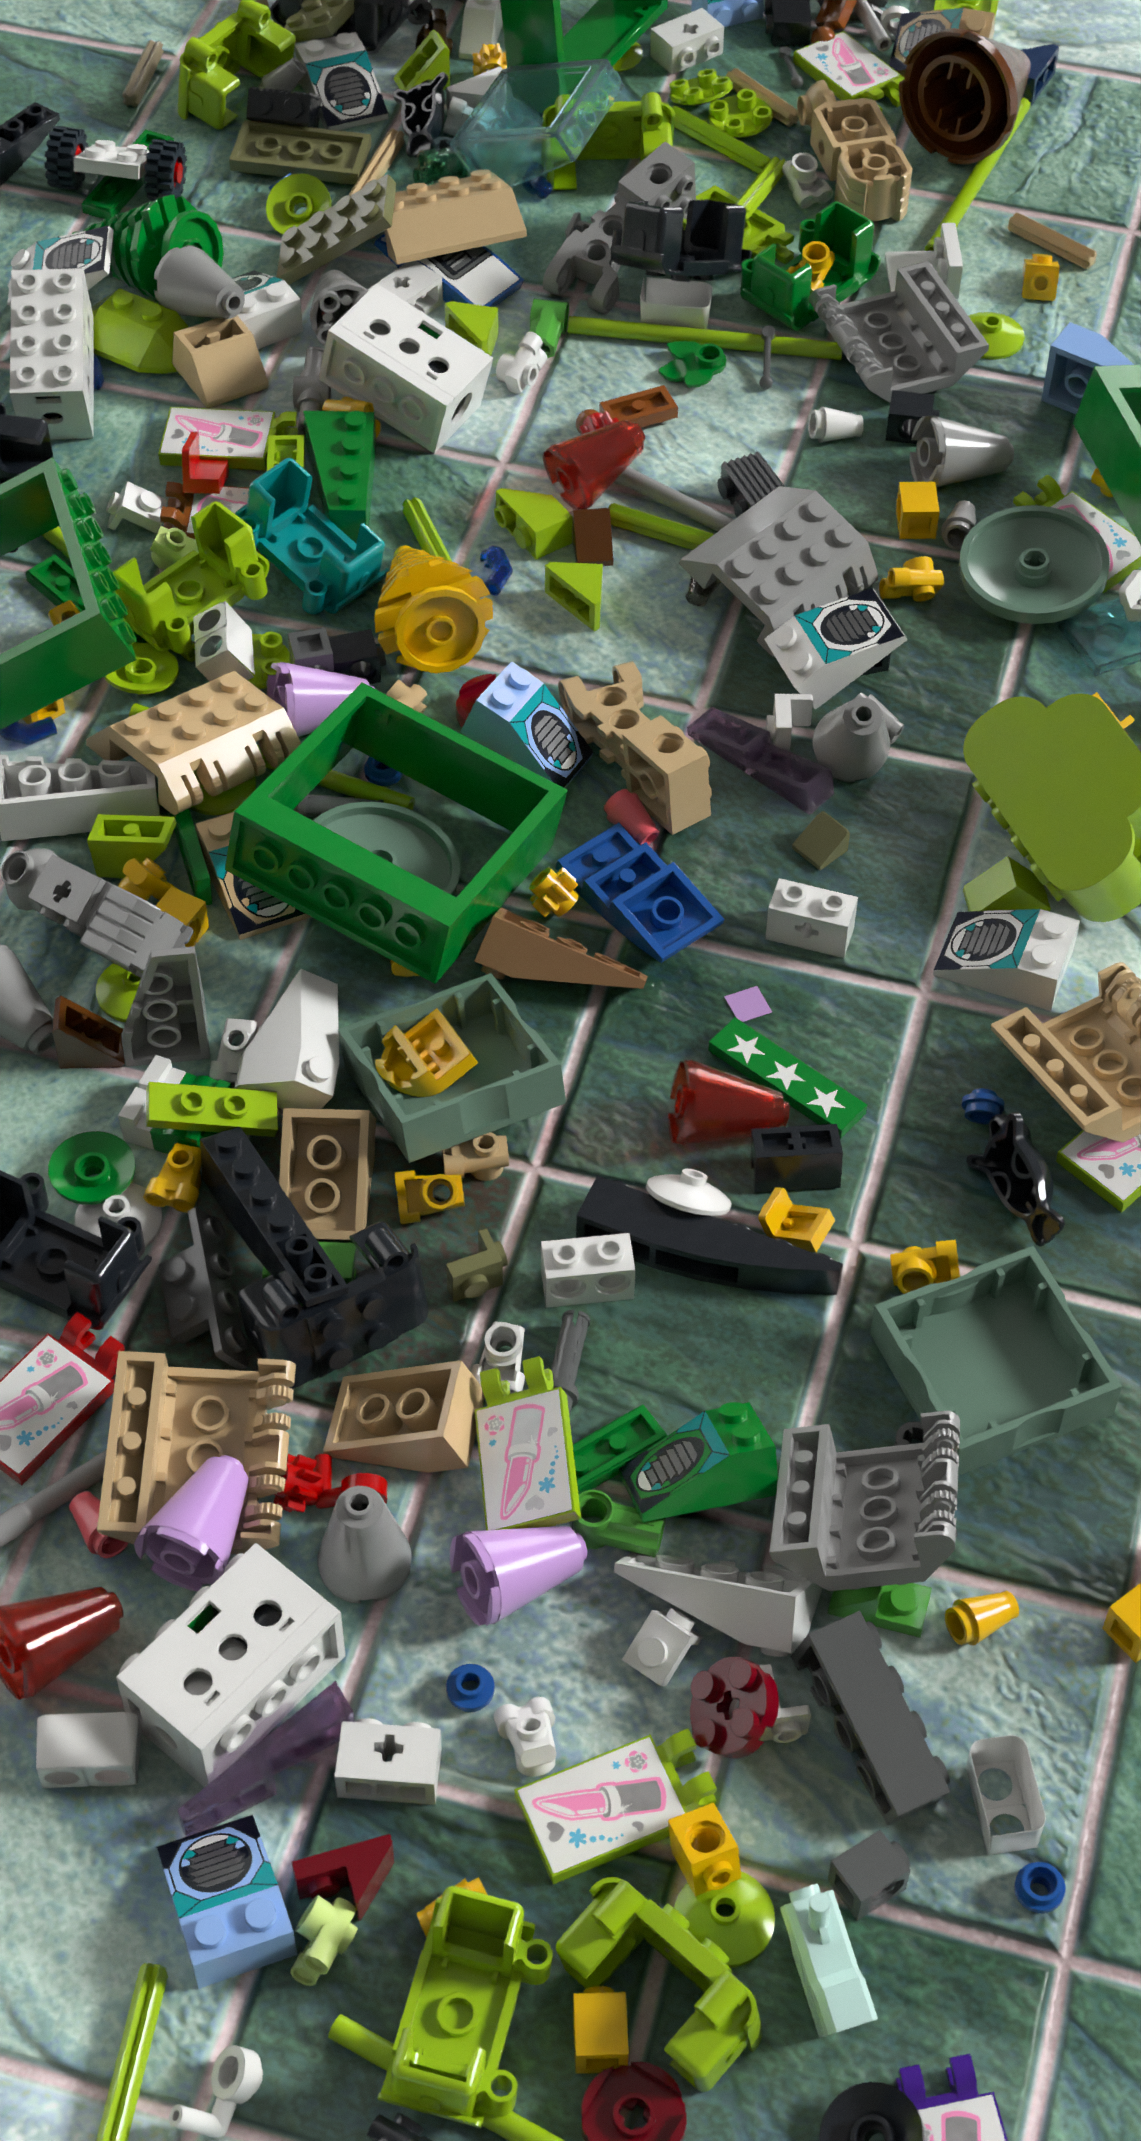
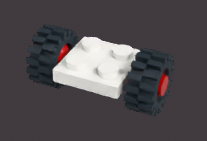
[44,126,187,201]

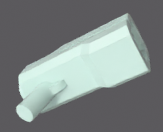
[780,1884,878,2038]

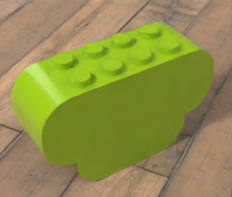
[963,693,1141,922]

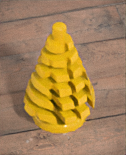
[374,546,493,674]

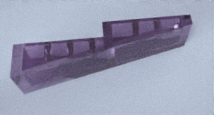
[687,707,834,815]
[177,1680,354,1837]

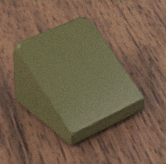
[792,811,850,870]

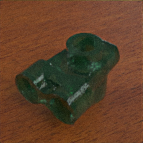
[413,148,468,185]

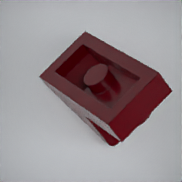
[292,1834,394,1921]

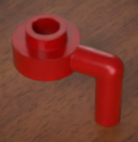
[314,1454,388,1509]

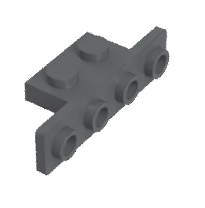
[159,1207,248,1371]

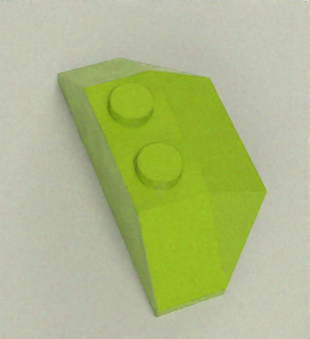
[92,288,189,375]

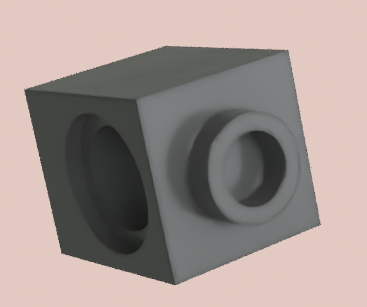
[288,627,334,672]
[827,1830,910,1921]

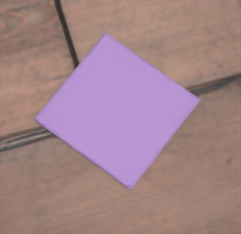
[724,986,772,1022]

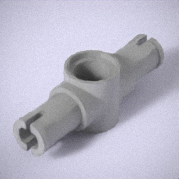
[293,347,331,438]

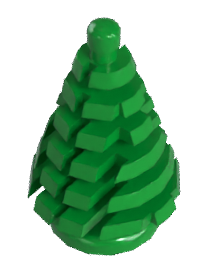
[71,194,224,304]

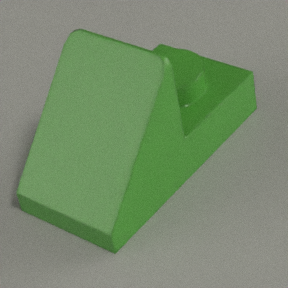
[827,1583,932,1638]

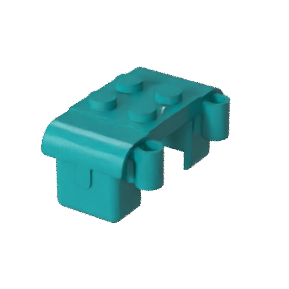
[235,458,390,614]

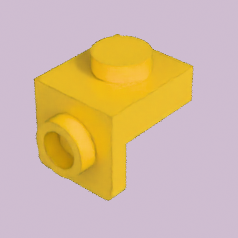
[1022,254,1060,301]
[758,1187,835,1253]

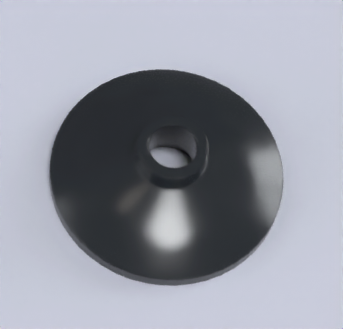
[819,2082,925,2141]

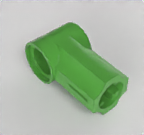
[529,298,569,359]
[572,1490,666,1558]

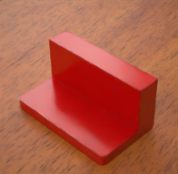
[182,432,229,494]

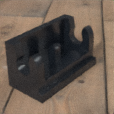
[751,1124,843,1193]

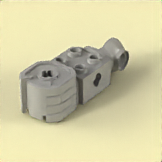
[1,848,194,978]

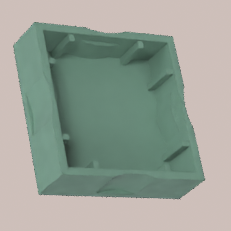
[338,973,566,1163]
[870,1246,1122,1476]

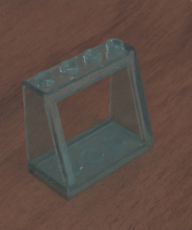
[450,59,625,187]

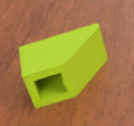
[494,488,573,560]

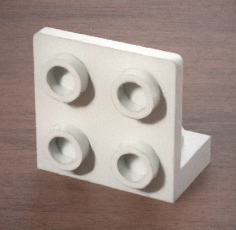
[885,223,963,299]

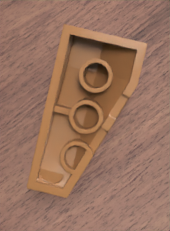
[475,907,648,989]

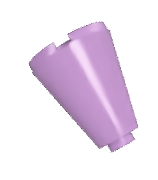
[266,662,375,737]
[134,1455,249,1591]
[450,1526,587,1626]

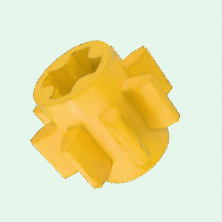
[472,43,508,77]
[529,867,579,917]

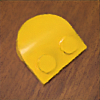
[375,1008,478,1097]

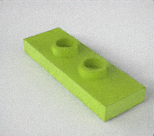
[146,1082,278,1137]

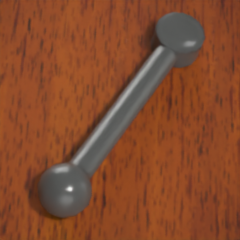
[779,47,803,89]
[759,326,775,389]

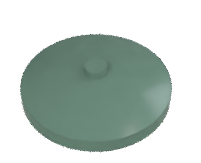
[959,505,1110,624]
[314,802,460,896]

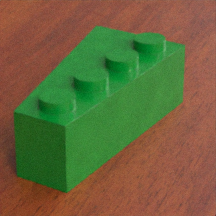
[303,410,376,543]

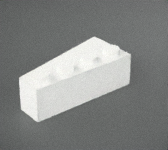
[0,754,160,841]

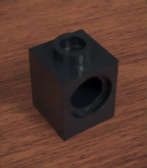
[885,390,940,444]
[328,629,386,684]

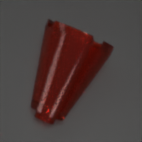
[542,420,645,510]
[668,1060,790,1145]
[0,1586,124,1700]

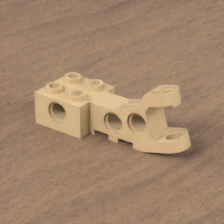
[558,661,712,835]

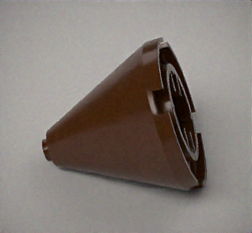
[899,28,1030,164]

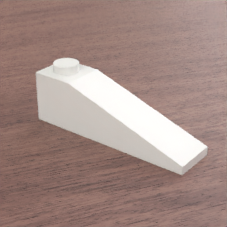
[234,969,339,1109]
[614,1552,822,1657]

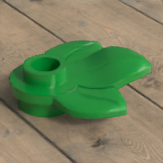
[658,341,726,388]

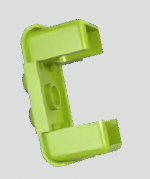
[177,0,296,130]
[542,92,675,190]
[113,501,270,654]
[556,1877,762,2092]
[377,1886,553,2128]

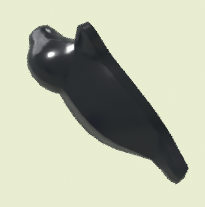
[393,72,449,158]
[966,1112,1065,1247]

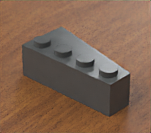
[791,1611,950,1825]

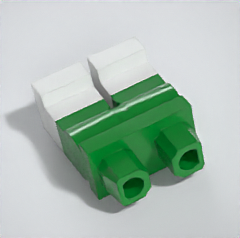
[118,1055,232,1166]

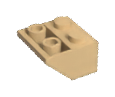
[172,315,269,408]

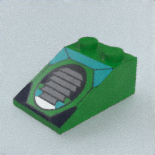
[619,1402,778,1522]

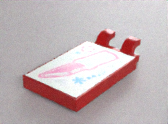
[0,1312,125,1486]

